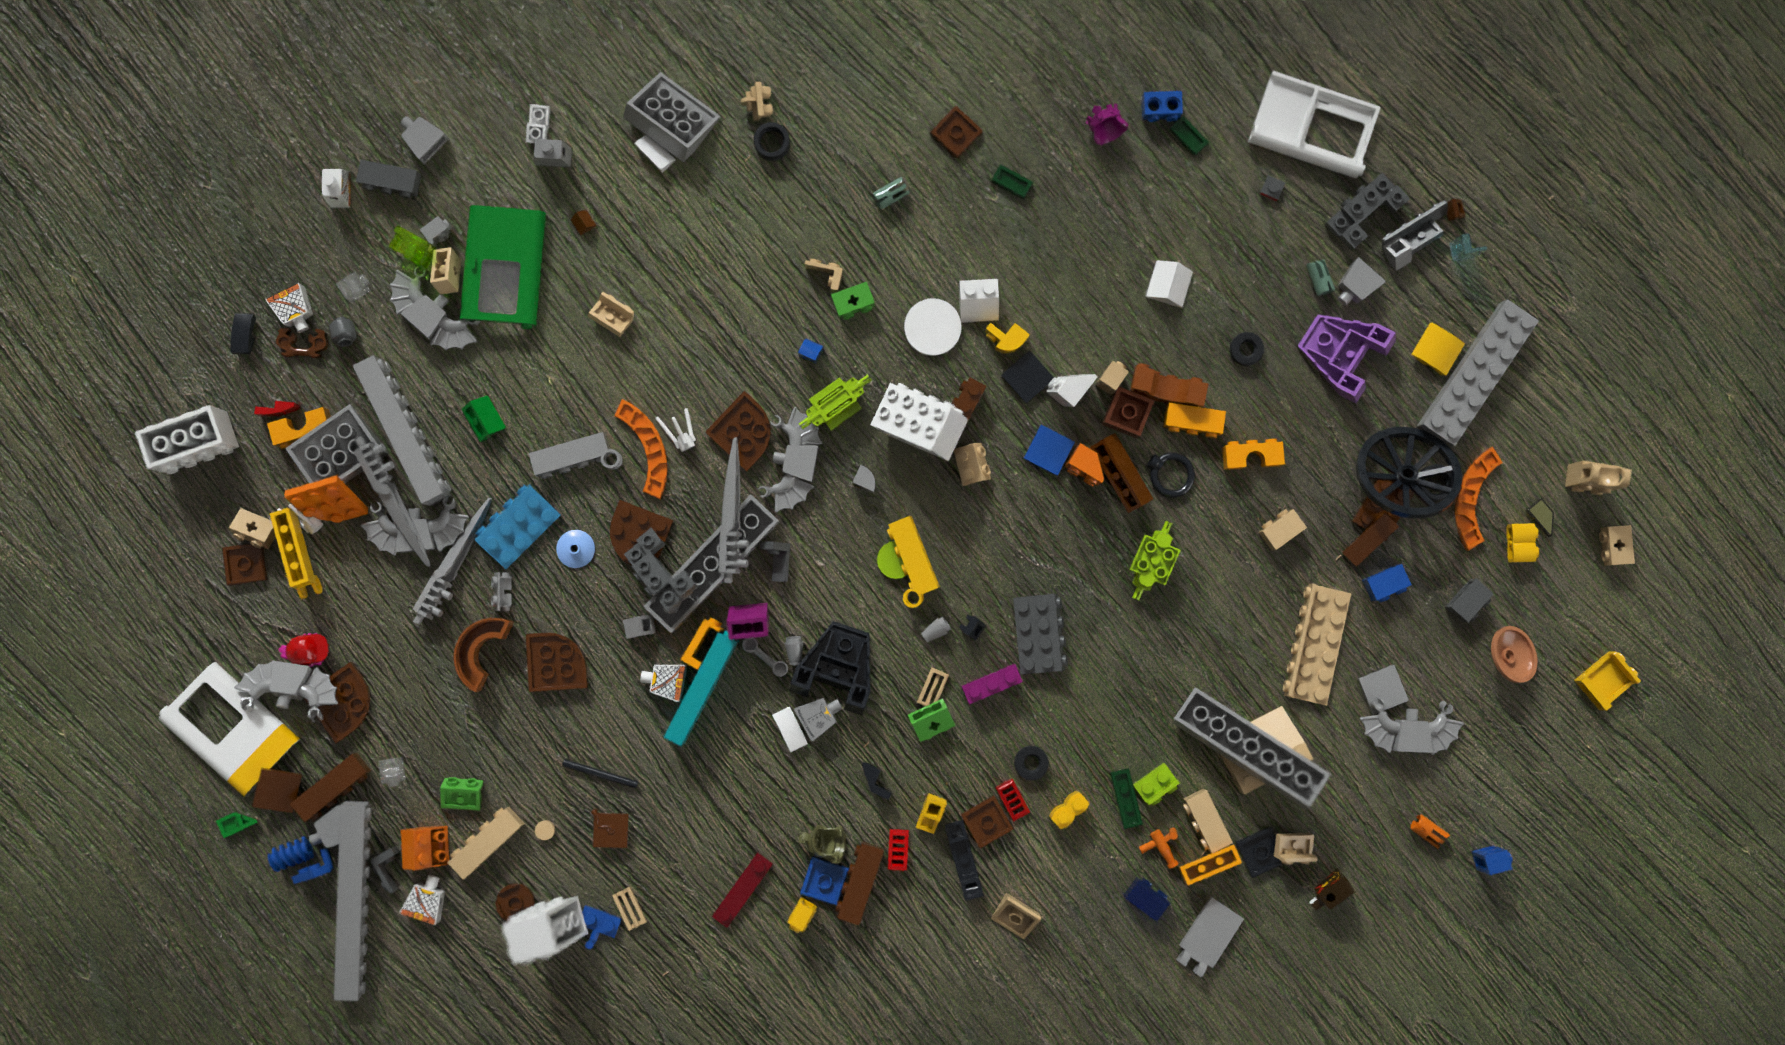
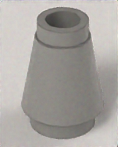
[921,617,951,642]
[784,636,803,665]

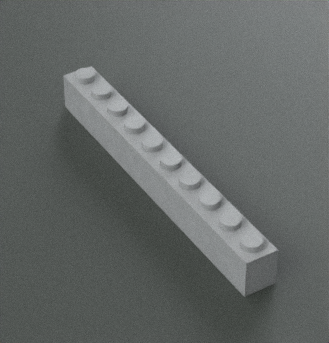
[334,801,372,1001]

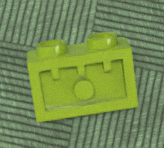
[1133,762,1180,806]

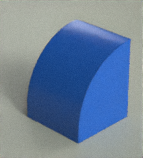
[798,338,824,364]

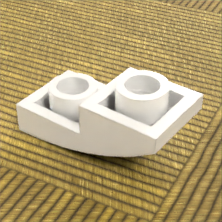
[526,104,550,143]
[772,707,808,753]

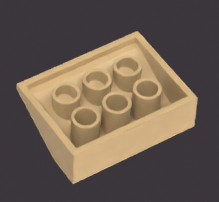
[1220,706,1313,794]

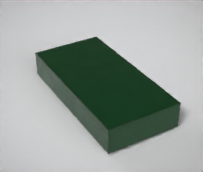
[1169,115,1209,157]
[991,164,1033,200]

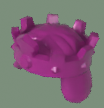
[1085,103,1129,145]

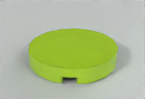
[877,541,907,579]

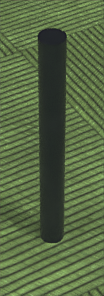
[562,759,638,789]

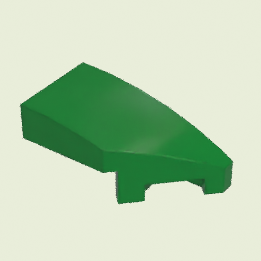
[216,812,258,838]

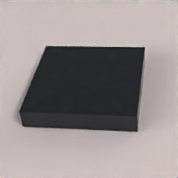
[1001,350,1054,404]
[1235,826,1283,878]

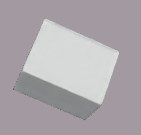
[1146,261,1193,308]

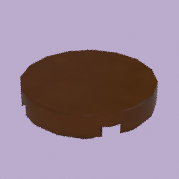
[495,883,535,921]

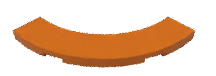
[614,399,668,500]
[1455,447,1503,551]

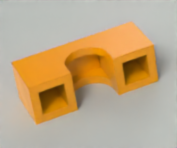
[267,407,331,449]
[1222,439,1285,470]

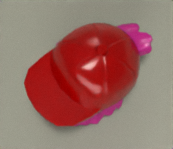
[279,633,329,668]

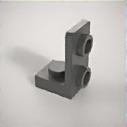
[760,542,790,582]
[370,846,399,894]

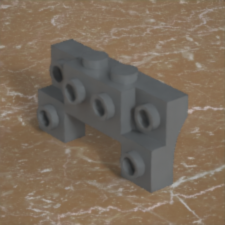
[1324,173,1410,251]
[624,528,698,614]

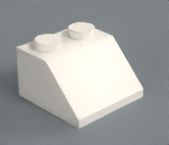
[958,279,999,323]
[1046,374,1098,407]

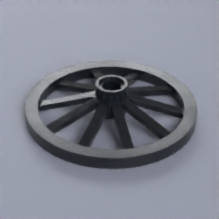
[1356,427,1462,519]

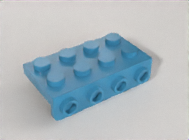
[475,484,561,569]

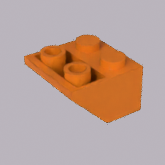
[1065,443,1104,487]
[401,826,449,870]

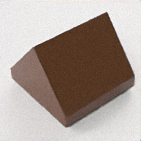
[1447,199,1466,222]
[571,210,597,236]

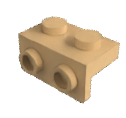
[588,292,634,337]
[954,443,991,486]
[1274,833,1318,865]

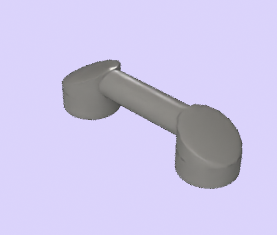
[742,637,788,677]

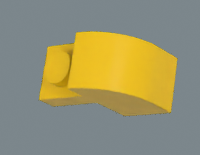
[985,323,1030,354]
[916,793,947,834]

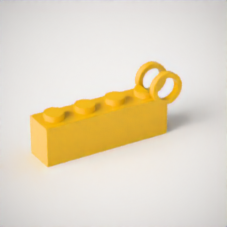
[270,508,322,599]
[887,516,940,608]

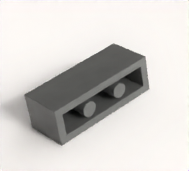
[356,160,422,199]

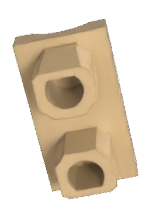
[741,82,773,121]

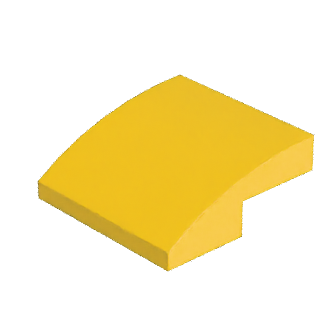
[1411,323,1465,376]

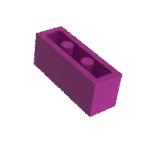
[961,664,1023,704]

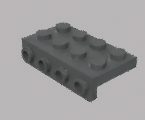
[1013,594,1068,674]

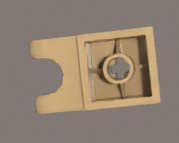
[1565,461,1631,495]

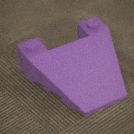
[1298,314,1396,403]

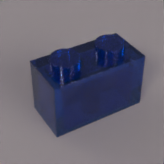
[1123,877,1171,922]

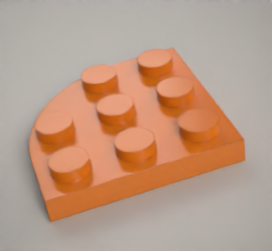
[284,476,368,523]

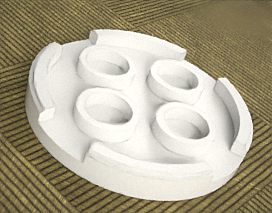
[904,299,961,356]

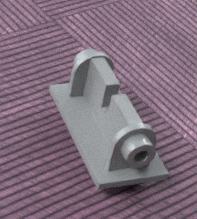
[491,572,512,611]

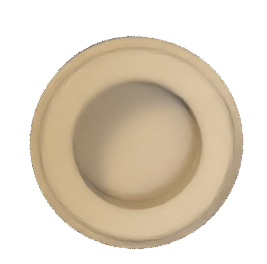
[535,820,555,840]

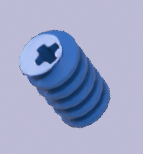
[268,836,314,872]

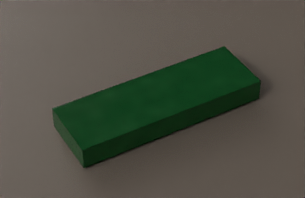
[1110,768,1143,829]

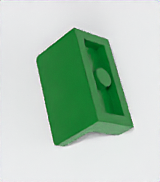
[461,396,506,442]

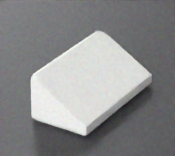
[634,135,675,173]

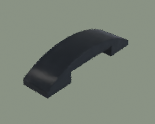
[944,820,984,901]

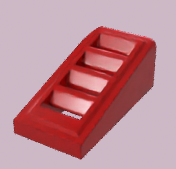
[995,778,1030,822]
[887,829,909,871]

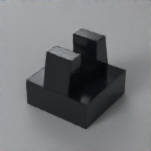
[959,615,986,641]

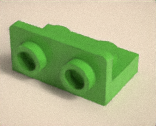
[440,777,483,810]

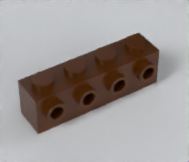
[951,377,986,426]
[1090,433,1153,514]
[290,753,372,822]
[835,841,884,926]

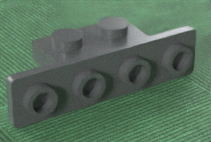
[1382,200,1448,254]

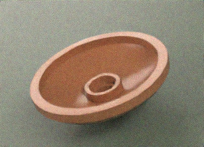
[1491,626,1538,683]

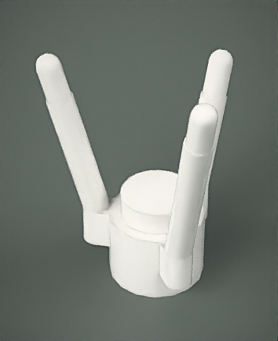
[655,408,696,452]
[277,504,323,535]

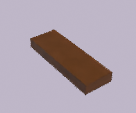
[1342,512,1399,567]

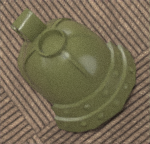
[798,825,846,863]

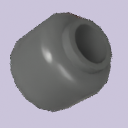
[329,317,357,347]

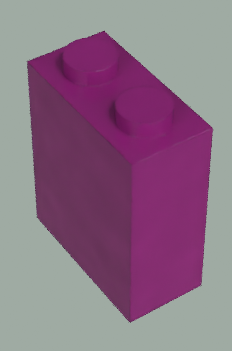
[727,603,769,640]

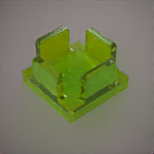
[389,225,437,269]

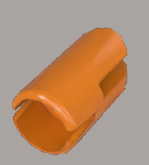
[1410,814,1450,849]

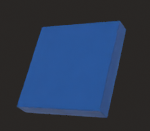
[1023,425,1075,476]
[800,856,849,906]

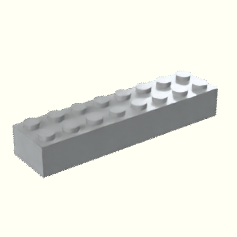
[1416,299,1539,448]
[353,355,452,506]
[643,494,780,633]
[1173,687,1331,811]

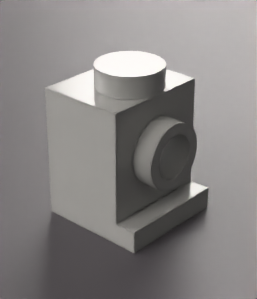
[420,216,453,249]

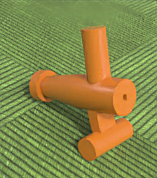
[1139,827,1179,869]

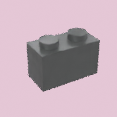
[1445,578,1493,623]

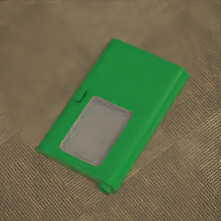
[460,205,546,330]

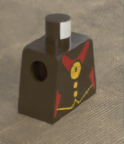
[1309,868,1355,911]

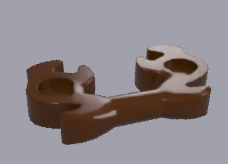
[276,328,329,358]

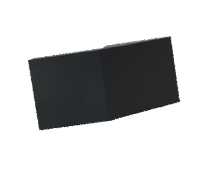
[862,761,892,800]

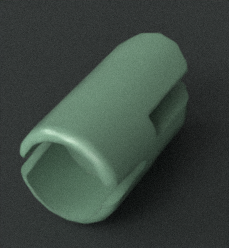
[872,177,910,209]
[1306,259,1335,296]

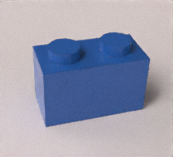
[1362,564,1412,603]

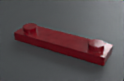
[712,852,773,928]

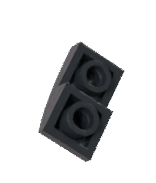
[231,314,256,354]

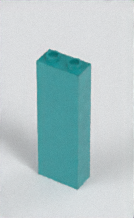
[664,631,739,746]

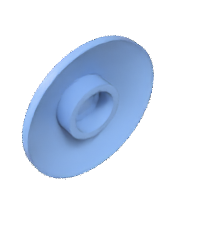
[556,530,595,568]

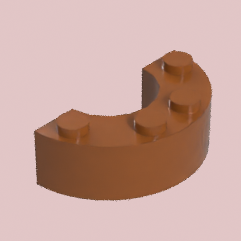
[1130,363,1209,407]
[454,618,514,692]

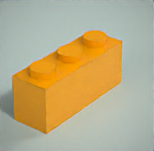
[1163,403,1226,438]
[1178,845,1242,886]

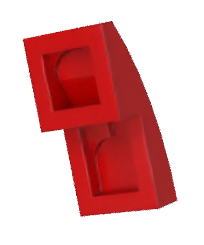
[254,401,300,417]

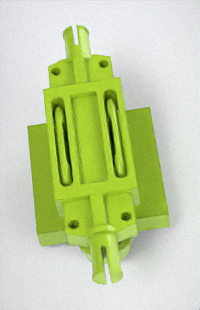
[798,375,872,431]
[1129,521,1181,601]

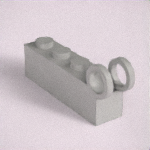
[528,432,623,479]

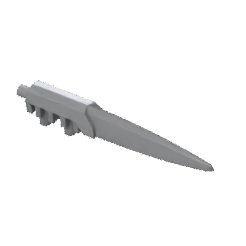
[354,436,430,567]
[719,437,749,583]
[413,498,492,625]

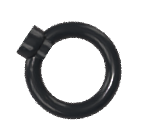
[1146,452,1195,498]

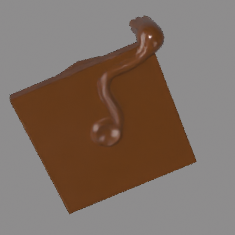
[591,808,629,848]

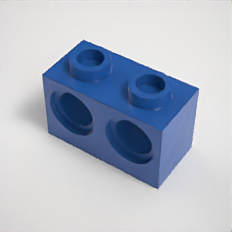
[1141,91,1183,122]
[1471,845,1513,875]

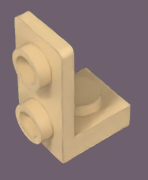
[805,259,843,293]

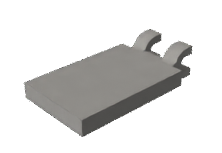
[1176,896,1244,977]

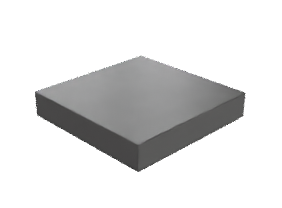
[1357,665,1409,715]

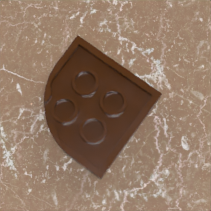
[705,391,771,472]
[610,500,674,566]
[526,633,588,692]
[304,662,370,743]

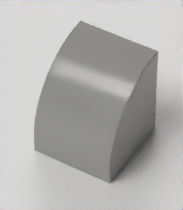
[1384,236,1412,271]
[852,465,875,493]
[623,615,656,639]

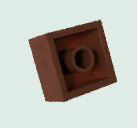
[1102,387,1154,439]

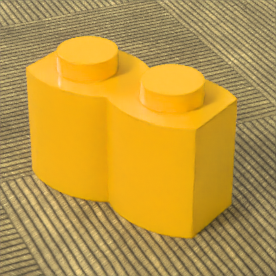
[1506,523,1539,562]
[1049,791,1089,829]
[788,897,817,933]

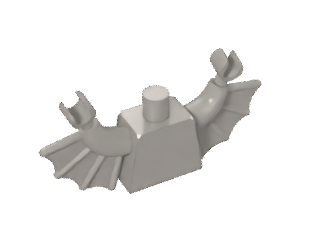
[390,266,481,350]
[758,407,822,513]
[361,496,469,556]
[234,660,338,723]
[1360,698,1464,755]

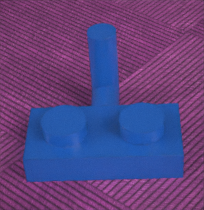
[292,848,334,884]
[582,905,622,949]

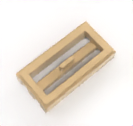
[917,667,949,706]
[612,886,647,931]

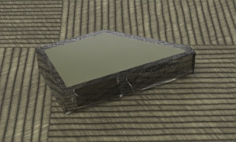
[1525,498,1554,537]

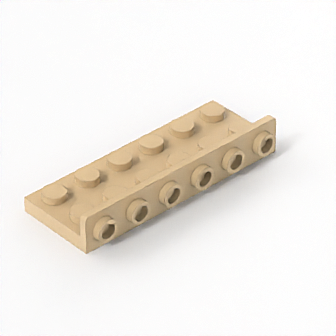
[1283,583,1351,706]

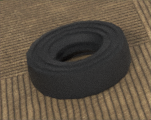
[1229,332,1264,366]
[1014,745,1049,781]

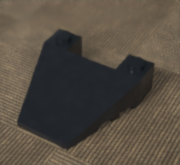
[789,621,870,715]

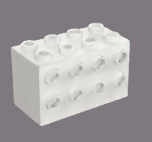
[870,383,968,461]
[135,405,239,475]
[503,896,588,965]

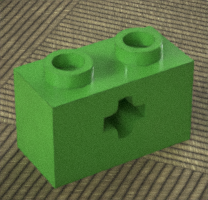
[831,281,875,320]
[908,698,955,742]

